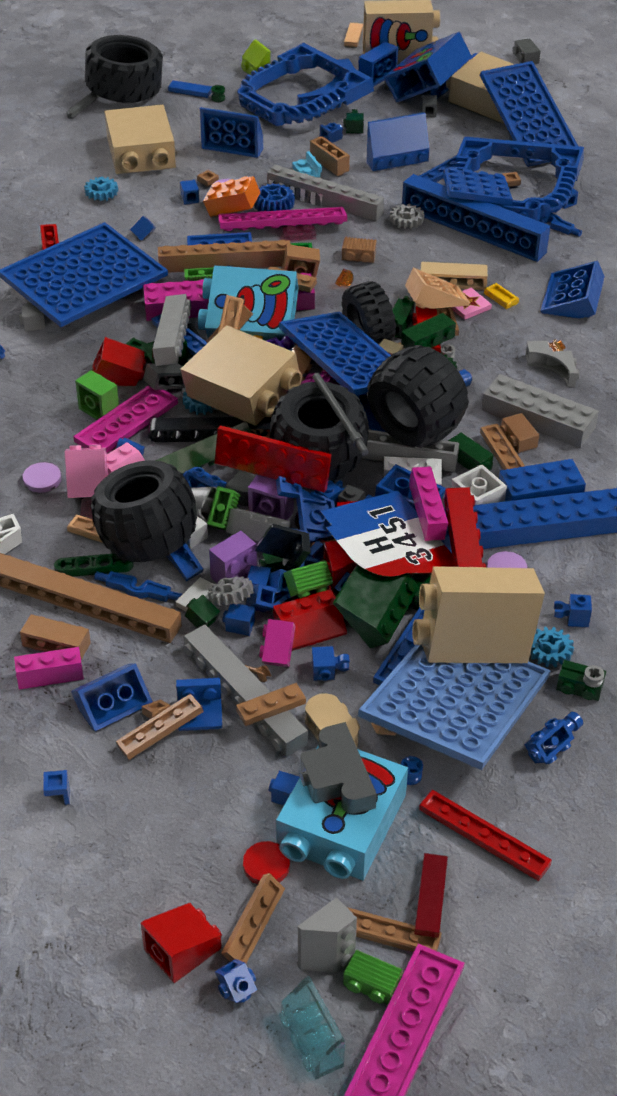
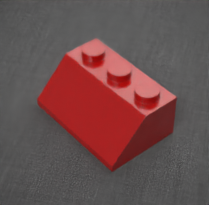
[273,589,347,651]

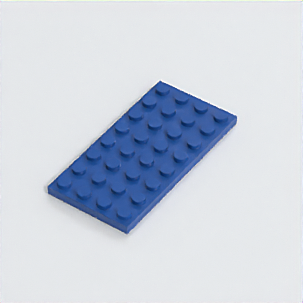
[480,61,578,167]
[279,311,391,396]

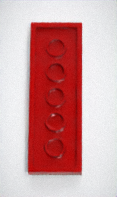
[214,426,332,492]

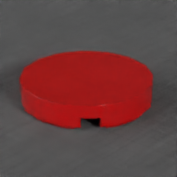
[243,841,290,884]

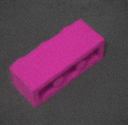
[14,647,84,690]

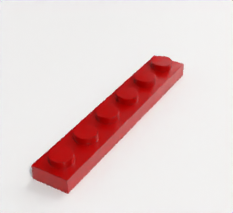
[419,789,552,881]

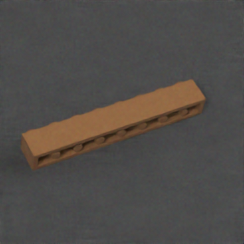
[158,240,290,273]

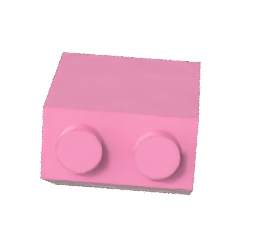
[65,444,108,498]

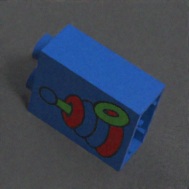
[384,31,472,103]

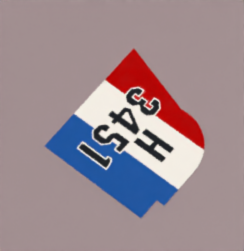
[320,491,454,576]

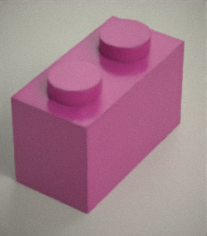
[259,619,296,667]

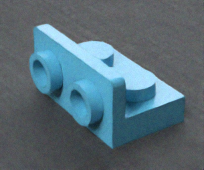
[292,151,322,178]

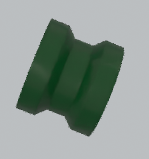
[211,85,225,102]

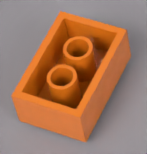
[203,176,261,217]

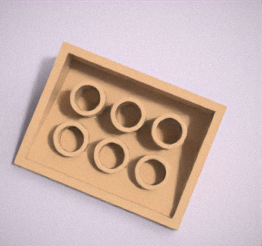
[405,267,470,309]

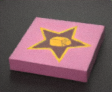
[452,288,492,320]

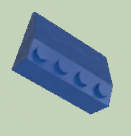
[200,107,263,158]
[366,112,430,171]
[541,260,605,319]

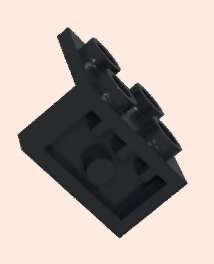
[255,524,311,571]

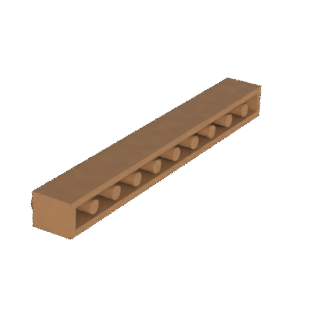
[0,553,182,643]

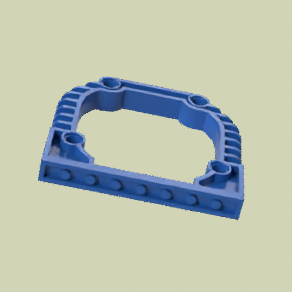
[237,43,374,126]
[454,137,584,221]

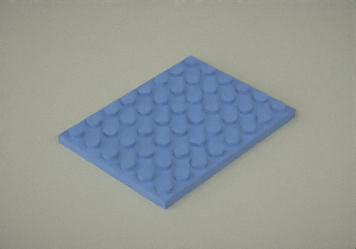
[358,645,551,770]

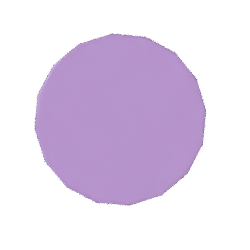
[23,462,61,493]
[487,551,527,568]

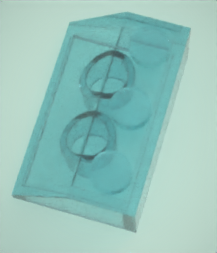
[279,976,345,1080]

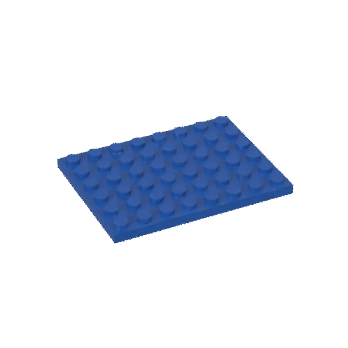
[0,222,168,327]

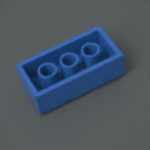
[499,459,586,501]

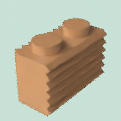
[342,237,377,263]
[500,413,539,453]

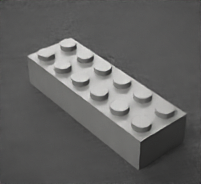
[482,374,599,448]

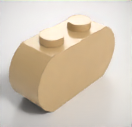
[305,693,360,747]

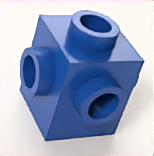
[215,959,257,1003]

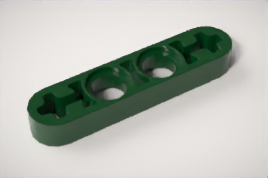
[54,554,134,577]

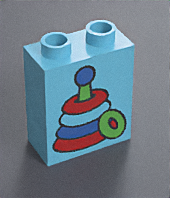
[198,265,299,350]
[276,744,408,881]

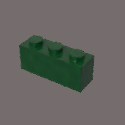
[401,313,456,348]

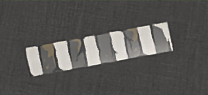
[269,180,322,206]

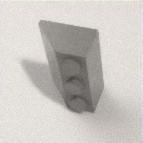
[298,897,357,973]

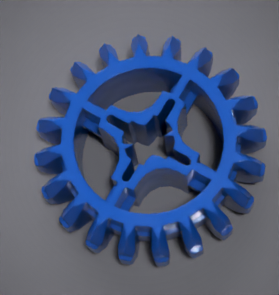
[254,183,295,212]

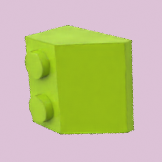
[241,39,271,75]

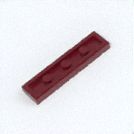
[414,853,448,938]

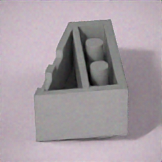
[226,508,292,543]

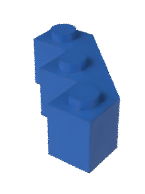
[246,556,320,613]

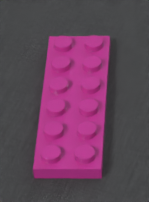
[73,385,178,454]

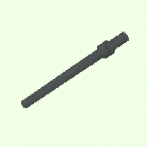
[313,373,369,456]

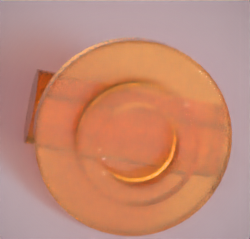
[335,269,354,286]
[549,339,566,351]

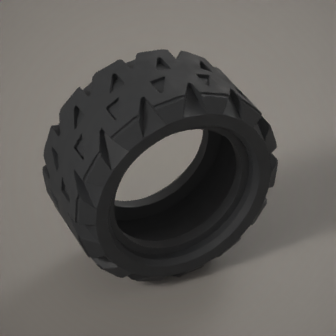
[85,35,163,103]

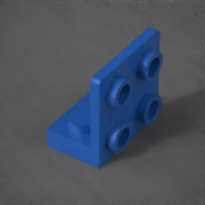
[176,678,222,731]

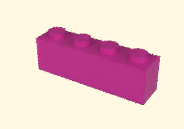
[409,467,448,541]

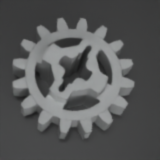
[390,204,424,229]
[208,576,254,606]

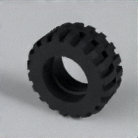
[341,281,396,345]

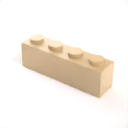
[421,262,488,290]

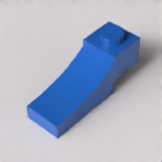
[166,543,204,582]

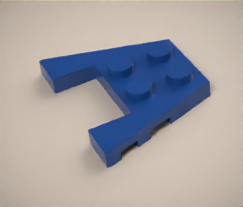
[276,476,335,543]

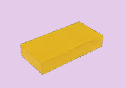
[484,283,519,309]

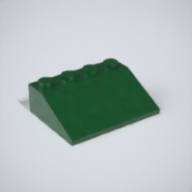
[333,564,420,648]

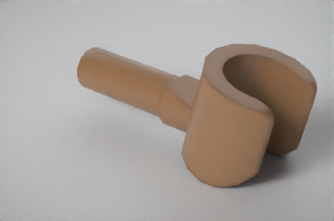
[245,665,271,682]

